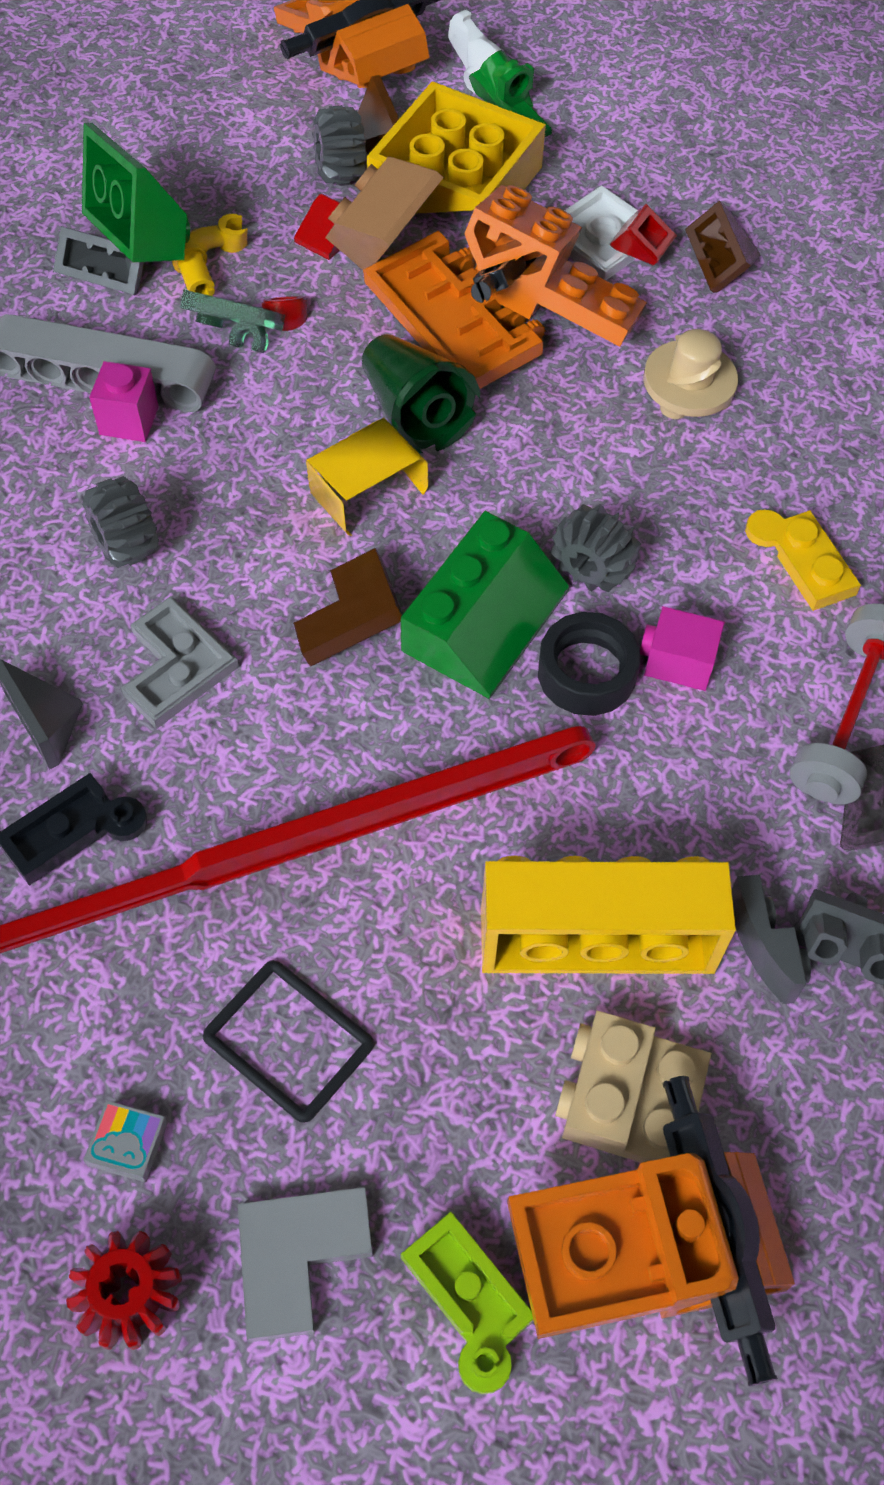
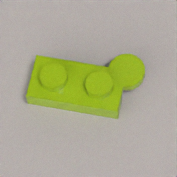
[401,1212,534,1395]

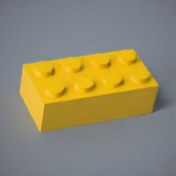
[481,856,736,974]

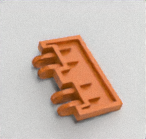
[363,230,546,389]

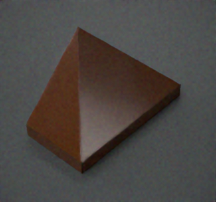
[358,75,399,154]
[685,200,760,293]

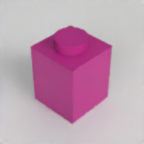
[89,361,159,442]
[640,606,725,691]

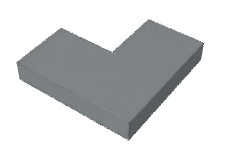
[121,596,239,729]
[238,1187,373,1343]

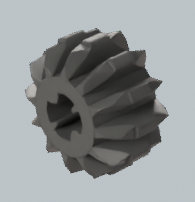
[312,105,367,185]
[82,476,159,568]
[550,504,641,592]

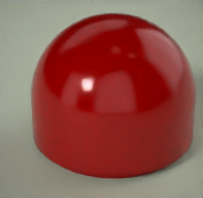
[261,296,308,331]

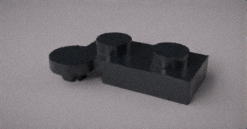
[0,773,147,886]

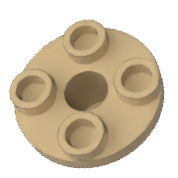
[643,329,738,419]

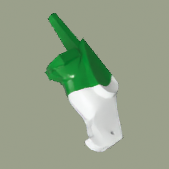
[448,10,552,137]

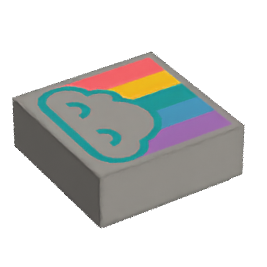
[83,1100,168,1182]

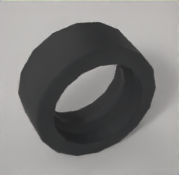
[538,612,640,716]

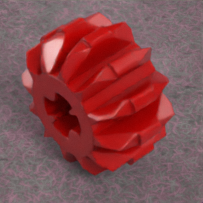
[66,1231,182,1350]

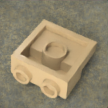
[555,1010,712,1163]

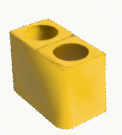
[306,418,428,536]

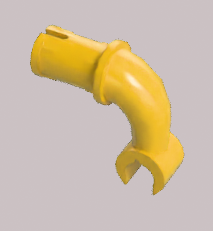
[172,214,248,301]

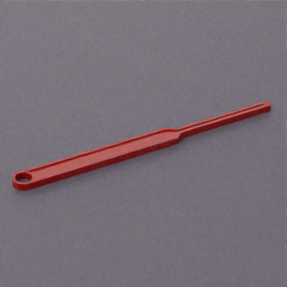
[0,726,596,954]

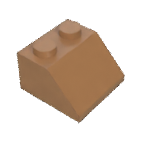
[325,156,444,270]

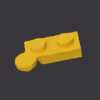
[745,509,861,611]

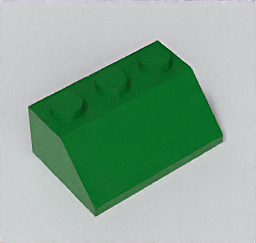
[82,123,190,262]
[401,511,569,699]

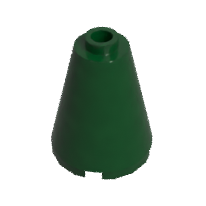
[362,334,480,453]

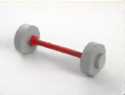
[790,603,884,804]

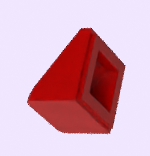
[294,194,340,260]
[609,204,677,266]

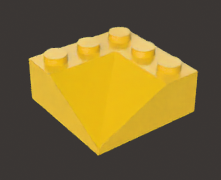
[367,81,546,214]

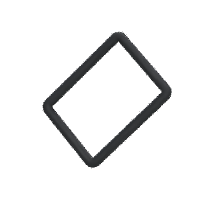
[203,960,374,1123]

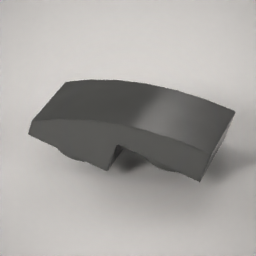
[731,875,811,1004]

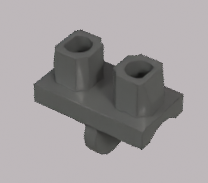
[793,889,884,986]

